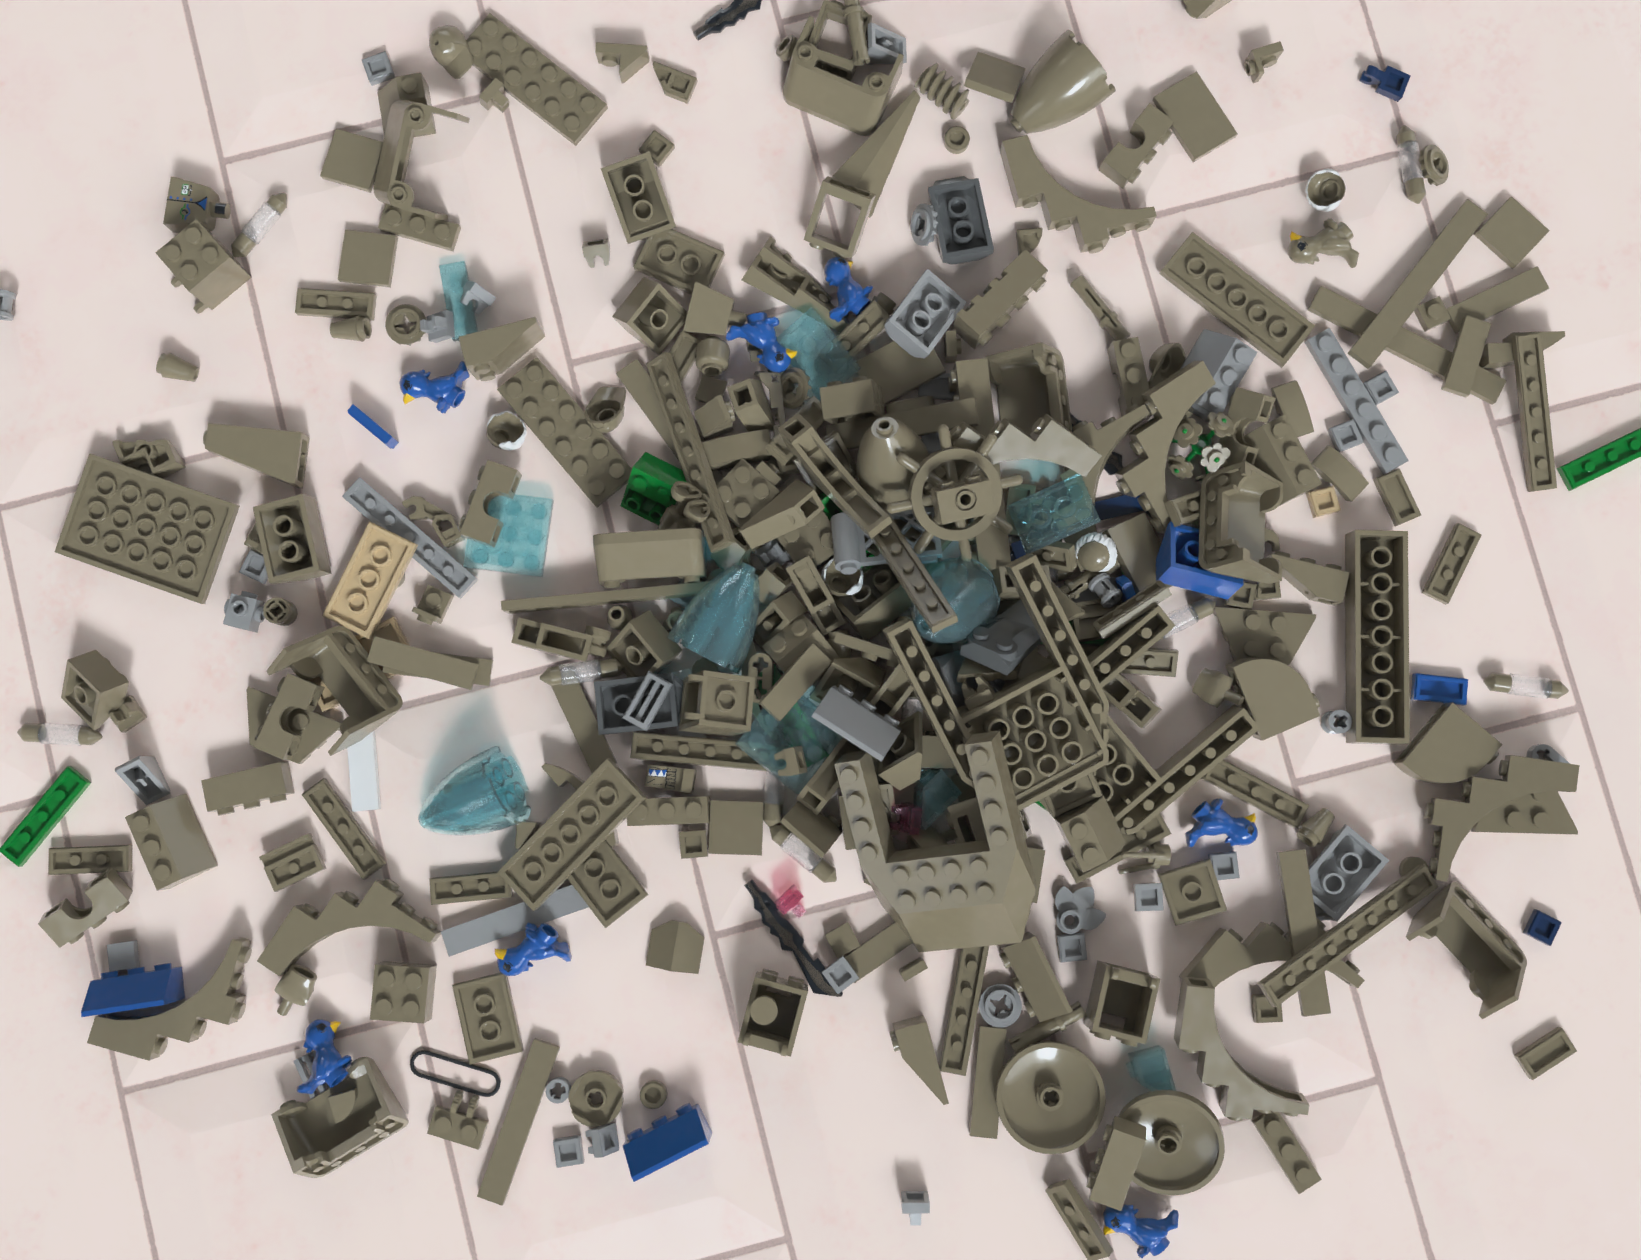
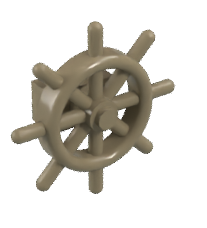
[886,424,1023,562]

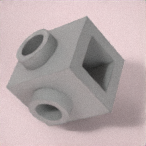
[223,591,266,633]

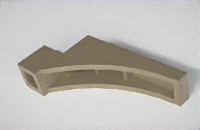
[777,413,892,539]

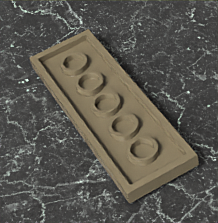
[466,13,608,146]
[1159,232,1315,368]
[497,357,632,508]
[498,758,646,911]

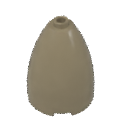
[1010,30,1116,134]
[856,417,936,510]

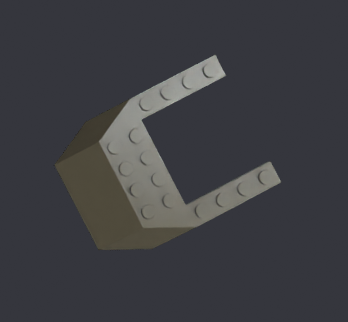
[883,553,1109,811]
[1039,605,1260,835]
[834,731,1037,952]

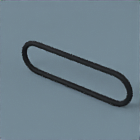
[410,1050,501,1097]

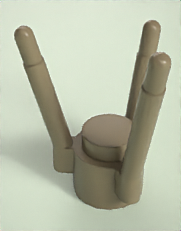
[1119,840,1171,874]

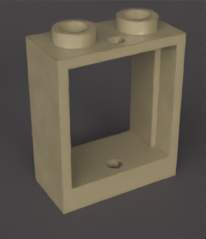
[808,0,872,82]
[804,176,876,259]

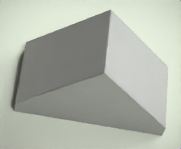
[867,22,907,65]
[115,756,170,805]

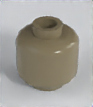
[696,336,730,377]

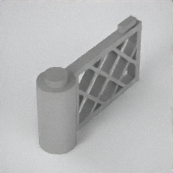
[830,507,942,575]

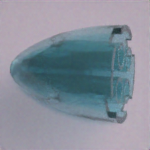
[910,556,1000,643]
[667,562,760,674]
[418,746,531,836]

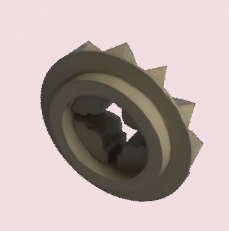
[1418,144,1449,186]
[385,304,426,346]
[780,367,812,410]

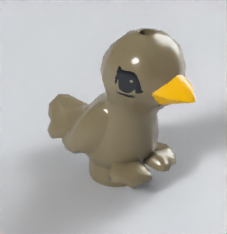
[1287,218,1359,268]

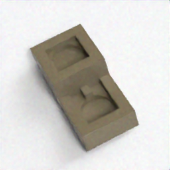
[1271,380,1314,437]
[1311,445,1369,502]

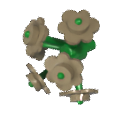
[1167,412,1234,482]

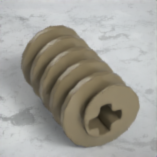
[914,63,970,120]

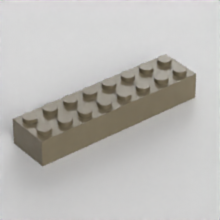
[948,358,1011,577]
[1345,530,1410,745]

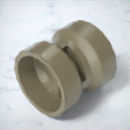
[263,597,298,626]
[584,625,612,658]

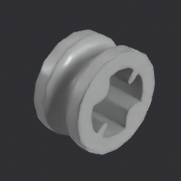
[545,1077,571,1104]

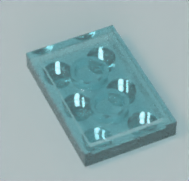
[777,307,861,401]
[1007,474,1101,553]

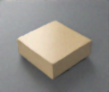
[1306,486,1341,518]

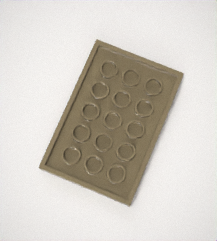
[55,453,240,604]

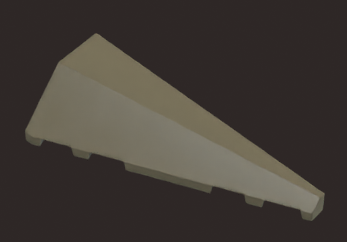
[832,90,921,218]
[741,236,851,333]

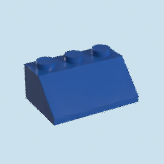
[1156,521,1244,600]
[81,963,185,1017]
[623,1103,712,1182]

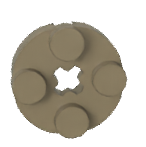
[568,1070,624,1127]

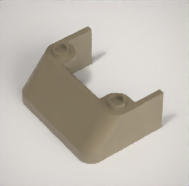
[783,16,904,136]
[373,99,470,221]
[593,528,708,588]
[266,626,403,756]
[1406,882,1527,1019]

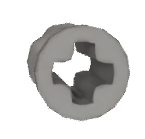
[0,289,17,321]
[1088,573,1123,608]
[1321,710,1352,734]

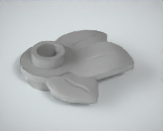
[1055,886,1106,934]

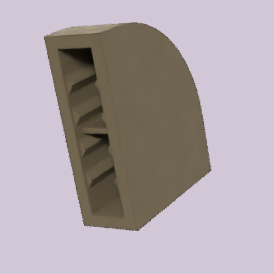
[1225,657,1320,741]
[1393,702,1503,783]

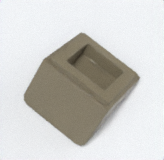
[515,821,541,849]

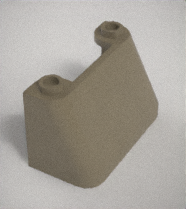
[985,342,1072,435]
[1198,461,1283,584]
[271,1056,409,1178]

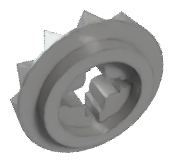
[910,203,939,246]
[978,983,1022,1028]

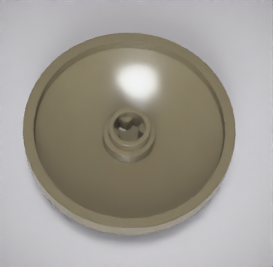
[995,1041,1106,1154]
[1118,1090,1225,1195]

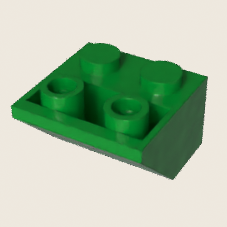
[620,452,686,526]

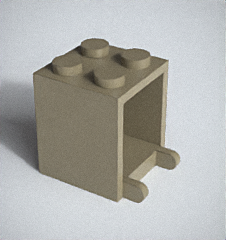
[155,219,252,314]
[679,670,755,737]
[945,795,1032,844]
[1083,960,1160,1047]
[738,969,808,1057]

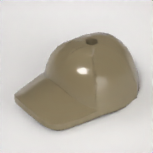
[429,25,473,79]
[1148,343,1186,389]
[584,386,626,433]

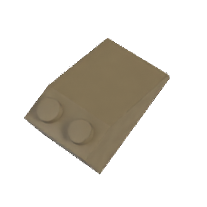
[600,151,676,244]
[458,317,545,381]
[780,801,842,858]
[889,1015,949,1105]

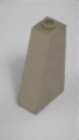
[203,423,310,489]

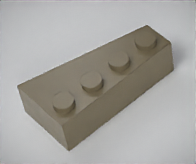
[952,249,1048,350]

